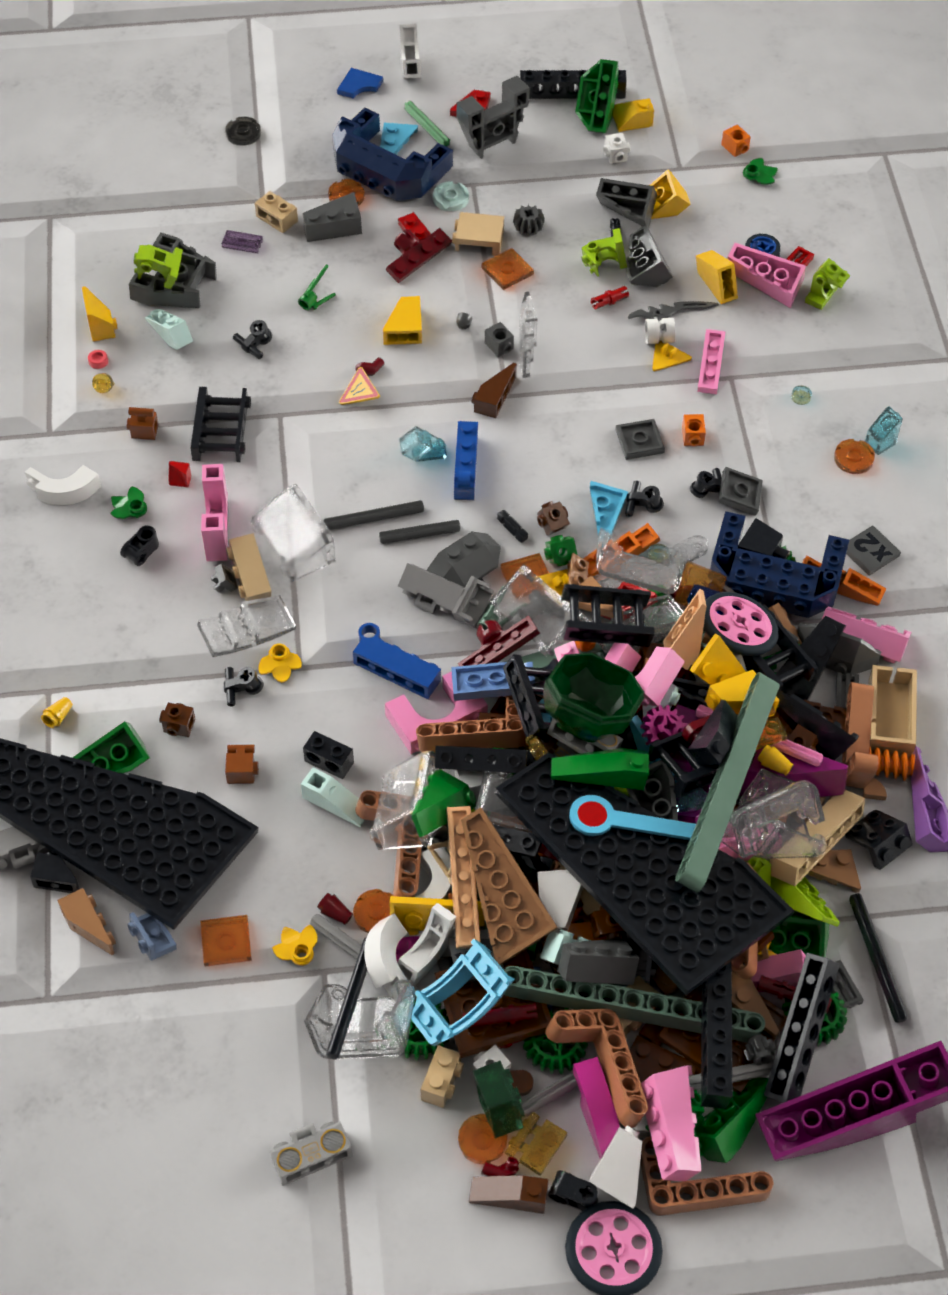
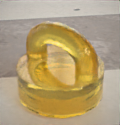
[92,373,115,393]

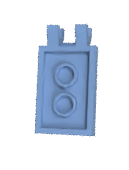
[451,662,535,701]

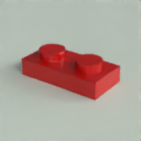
[398,212,431,240]

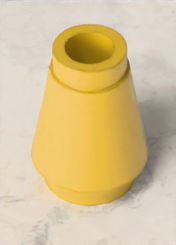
[41,697,73,728]
[757,745,794,776]

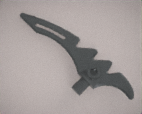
[628,301,719,321]

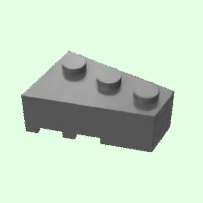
[596,178,657,228]
[303,192,362,242]
[558,938,639,985]

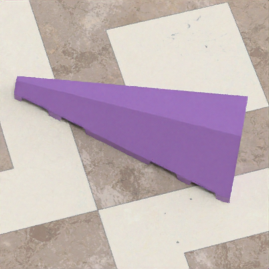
[911,746,948,852]

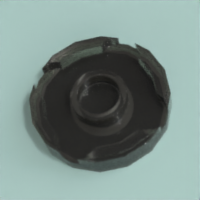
[225,117,261,146]

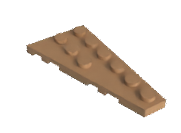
[461,807,558,966]

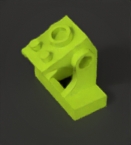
[581,228,628,277]
[134,245,183,289]
[804,258,850,310]

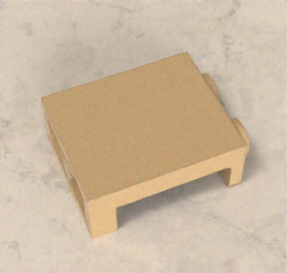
[452,212,504,256]

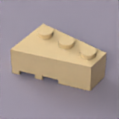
[226,533,271,604]

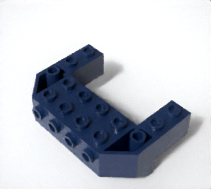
[332,107,453,201]
[709,511,849,618]

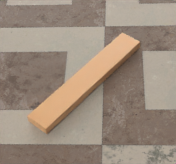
[447,806,480,949]

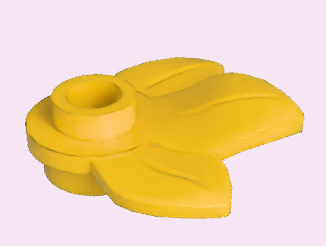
[259,643,302,683]
[272,925,317,966]

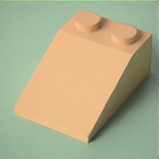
[663,589,706,670]

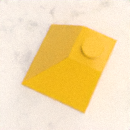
[613,98,654,132]
[650,170,691,219]
[82,286,118,341]

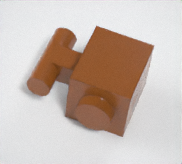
[127,407,159,440]
[225,744,259,784]

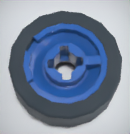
[745,233,781,257]

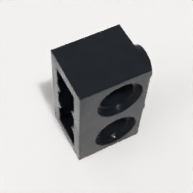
[303,731,354,779]

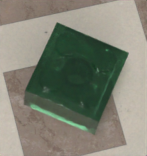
[472,1061,525,1138]

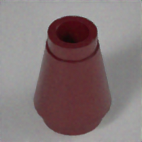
[317,893,353,925]

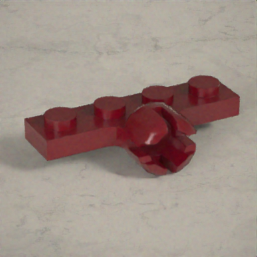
[386,228,452,283]
[457,615,541,666]

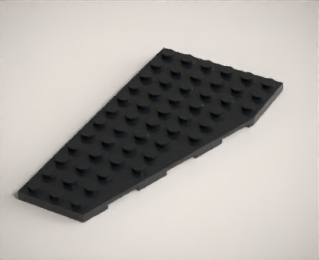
[0,738,259,930]
[495,752,794,996]

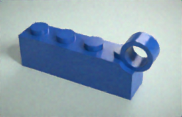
[454,421,478,500]
[353,623,441,699]

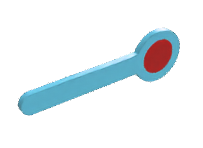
[569,795,696,840]

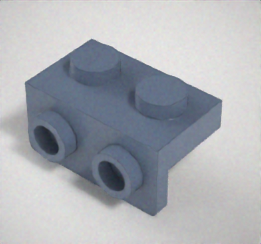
[127,912,177,961]

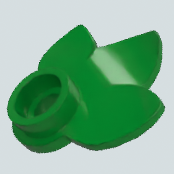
[743,158,778,185]
[110,486,147,519]

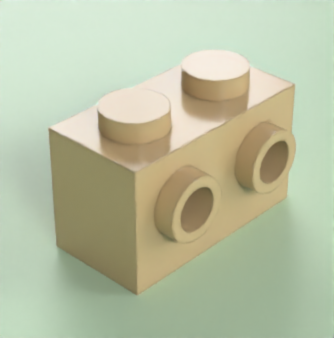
[255,191,298,233]
[420,1045,464,1108]

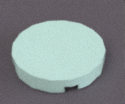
[433,181,469,212]

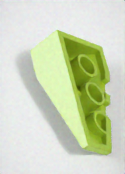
[771,876,840,927]

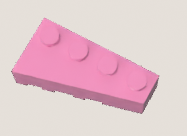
[728,243,806,308]

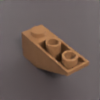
[57,888,116,955]

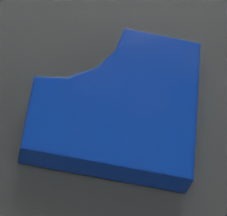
[337,68,383,99]

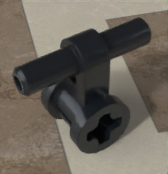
[233,320,272,359]
[690,468,722,498]
[625,480,664,517]
[223,667,264,707]

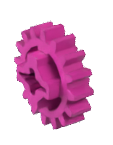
[640,705,688,755]

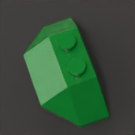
[575,59,618,133]

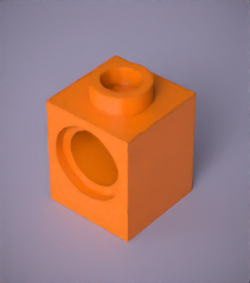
[721,124,751,157]
[682,414,706,446]

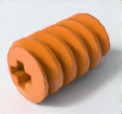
[869,747,915,781]

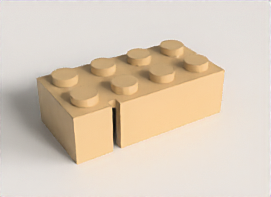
[868,665,917,758]

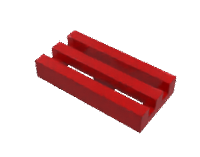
[786,246,814,266]

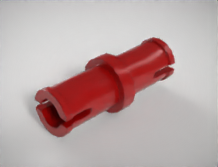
[591,286,629,310]

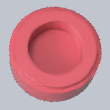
[88,350,108,369]

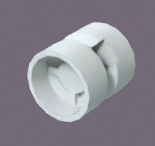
[645,318,675,344]

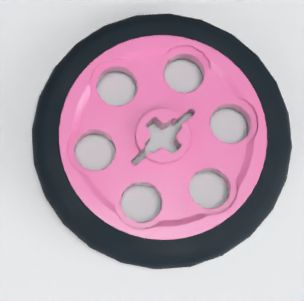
[703,592,778,656]
[565,1201,663,1295]

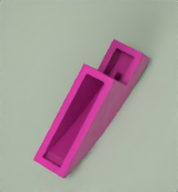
[573,1057,620,1159]

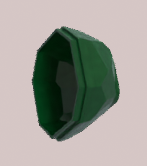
[543,653,644,743]

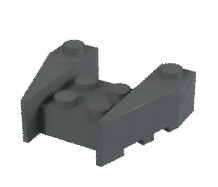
[457,76,530,159]
[129,232,217,308]

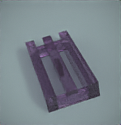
[222,230,263,254]

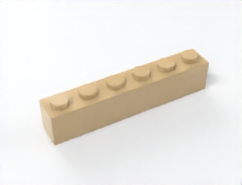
[770,790,865,886]

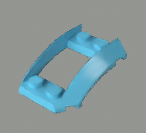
[408,938,515,1046]

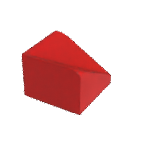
[168,461,192,487]

